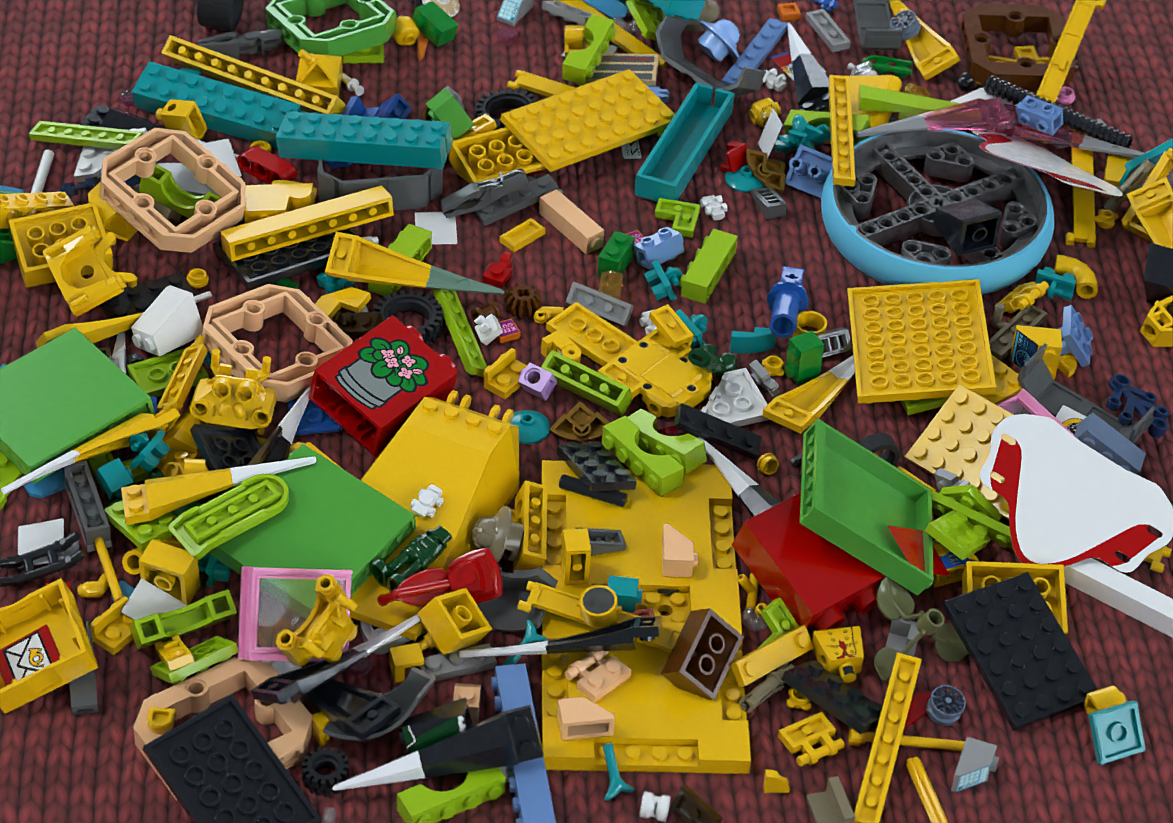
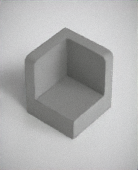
[885,618,919,657]

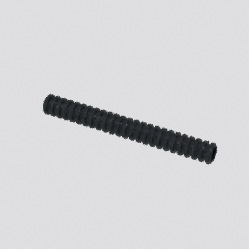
[984,75,1133,149]

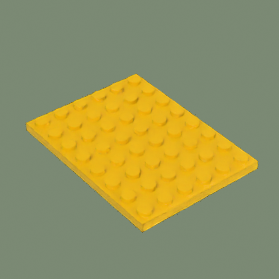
[847,279,996,403]

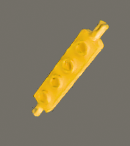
[157,335,208,412]

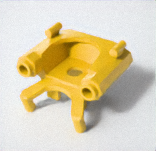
[43,225,137,317]
[189,349,277,435]
[276,574,358,667]

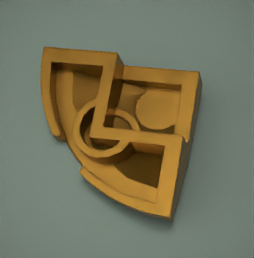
[746,149,786,193]
[549,401,610,442]

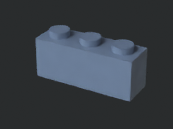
[1074,413,1146,474]

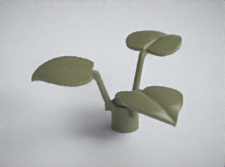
[874,576,969,685]

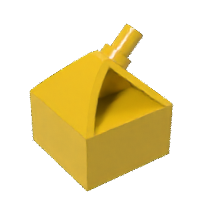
[296,49,343,97]
[88,182,139,241]
[138,539,200,605]
[417,588,492,655]

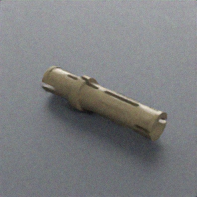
[1103,158,1155,213]
[739,663,794,713]

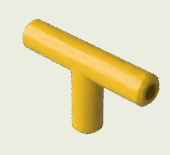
[737,573,759,613]

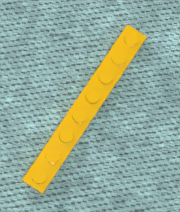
[828,75,855,186]
[854,652,922,823]

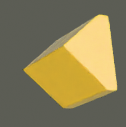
[312,712,331,746]

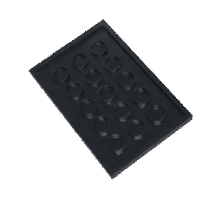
[212,227,361,290]
[942,572,1098,731]
[143,694,322,823]

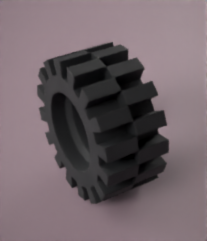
[302,746,350,797]

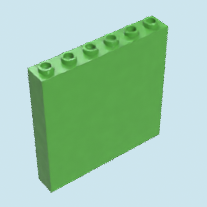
[0,328,155,484]
[800,419,934,595]
[208,444,416,619]

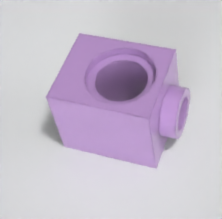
[518,362,557,401]

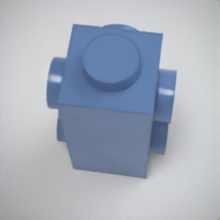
[1015,95,1063,135]
[633,227,684,270]

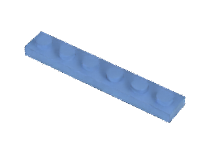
[722,18,788,86]

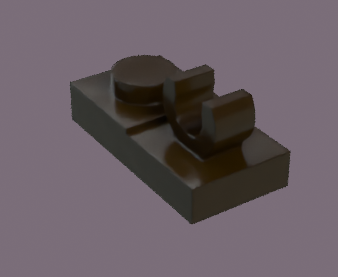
[335,312,383,336]
[670,786,723,823]

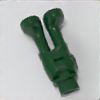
[688,344,738,377]
[369,526,452,592]

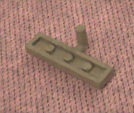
[989,303,1048,361]

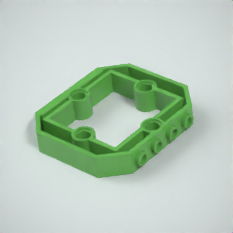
[266,0,397,56]

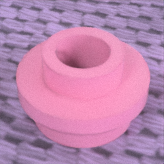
[1057,87,1075,105]

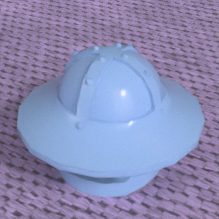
[698,19,740,62]

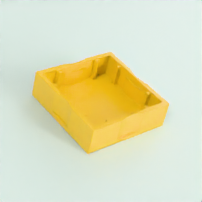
[0,578,98,714]

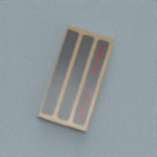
[575,53,659,86]

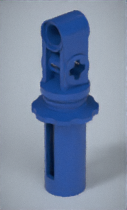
[767,266,809,338]

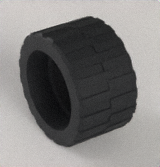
[197,0,245,32]

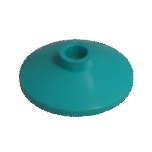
[725,165,765,193]
[510,410,550,444]

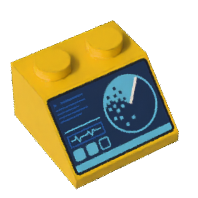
[1009,325,1062,380]

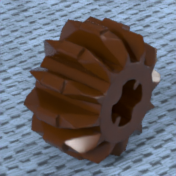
[504,283,542,319]

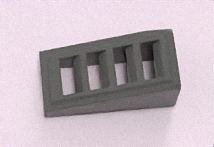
[751,187,787,219]
[817,327,852,358]
[575,528,626,556]

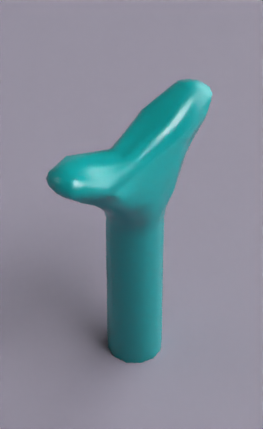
[502,620,549,666]
[602,743,635,801]

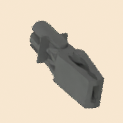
[197,28,282,59]
[441,168,528,218]
[69,621,99,715]

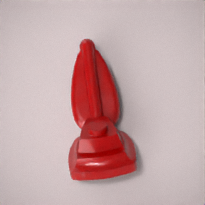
[377,548,503,607]

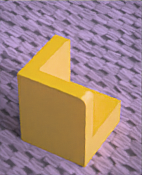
[389,643,424,683]

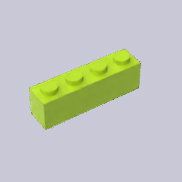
[368,224,432,298]
[679,229,738,304]
[541,350,633,417]

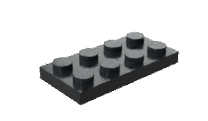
[100,272,199,319]
[557,441,637,491]
[781,660,883,734]

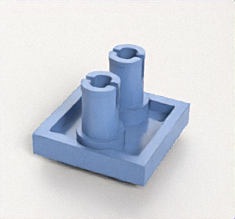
[785,144,832,198]
[1058,305,1093,367]

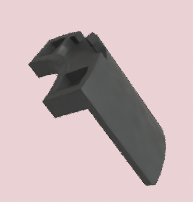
[476,567,558,633]
[323,667,437,740]

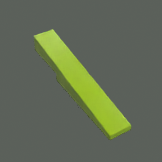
[858,85,981,123]

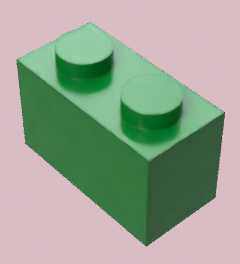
[412,1,459,47]
[597,231,635,282]
[784,331,824,385]

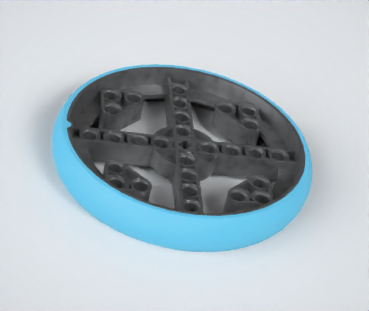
[821,127,1054,295]

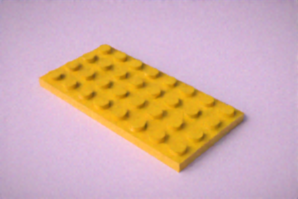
[500,69,675,172]

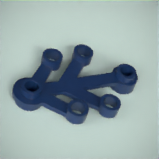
[58,175,141,197]
[1106,374,1169,438]

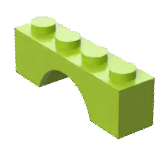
[562,14,616,85]
[783,110,871,146]
[139,164,221,218]
[627,409,707,474]
[602,416,684,496]
[129,589,237,650]
[397,768,506,823]

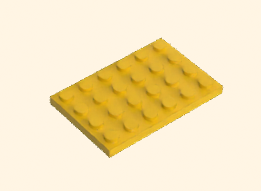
[905,384,1016,520]

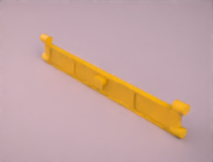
[557,0,668,68]
[1020,0,1106,143]
[507,70,665,137]
[1063,124,1096,248]
[517,581,681,653]

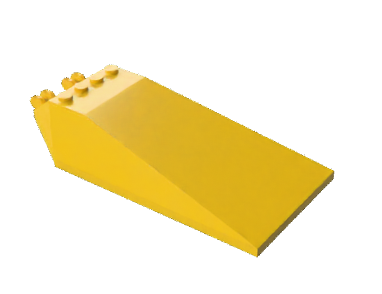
[350,390,519,641]

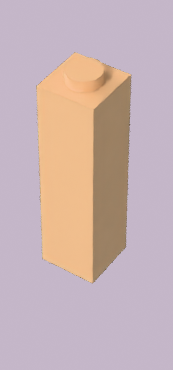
[539,189,604,254]

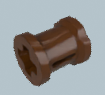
[471,300,500,325]

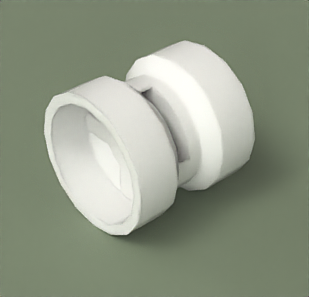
[640,791,671,822]

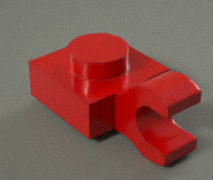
[483,251,513,288]

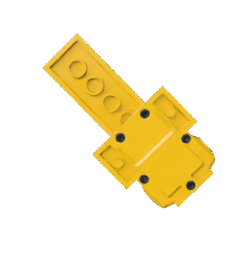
[546,302,712,417]

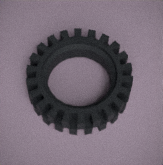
[476,88,538,131]
[374,290,443,346]

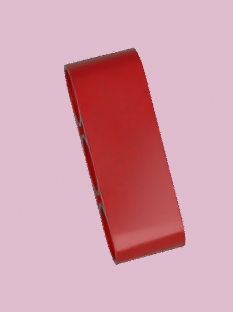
[237,146,297,185]

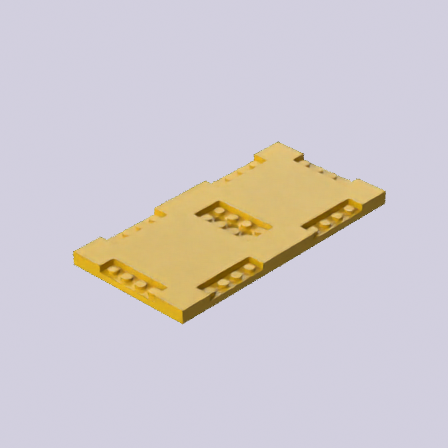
[541,460,751,774]

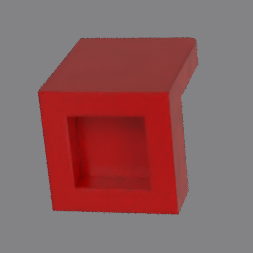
[719,141,748,172]

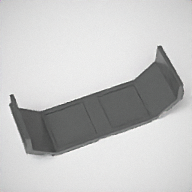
[853,0,903,51]
[655,16,766,98]
[317,160,443,210]
[1017,343,1155,444]

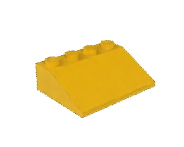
[449,127,546,184]
[8,202,113,288]
[962,561,1068,634]

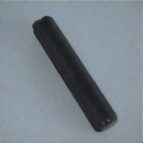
[559,474,627,507]

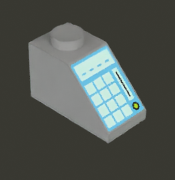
[497,0,533,26]
[951,737,999,792]

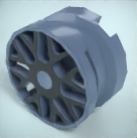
[890,10,921,40]
[926,685,966,726]

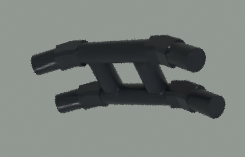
[0,531,86,587]

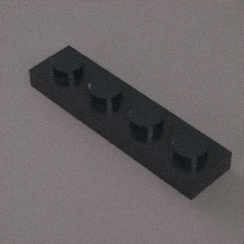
[674,403,761,459]

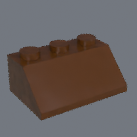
[661,608,744,700]

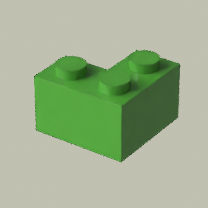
[426,88,475,140]

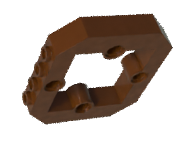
[960,3,1078,91]

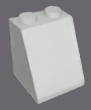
[131,285,203,356]

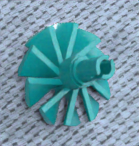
[774,114,831,154]

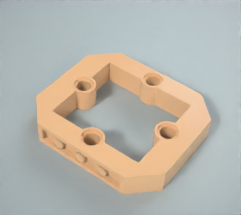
[100,128,245,253]
[202,284,353,403]
[134,657,312,800]

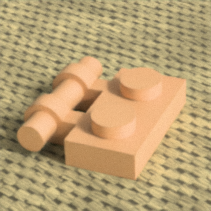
[565,651,631,703]

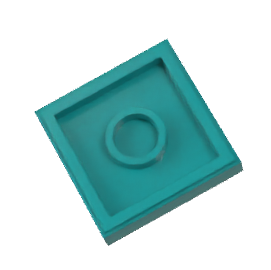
[1088,700,1146,764]

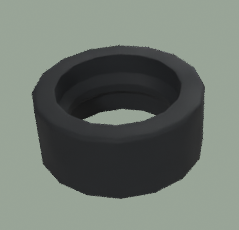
[858,433,900,466]

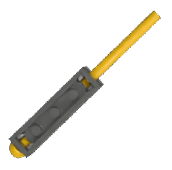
[63,460,123,602]

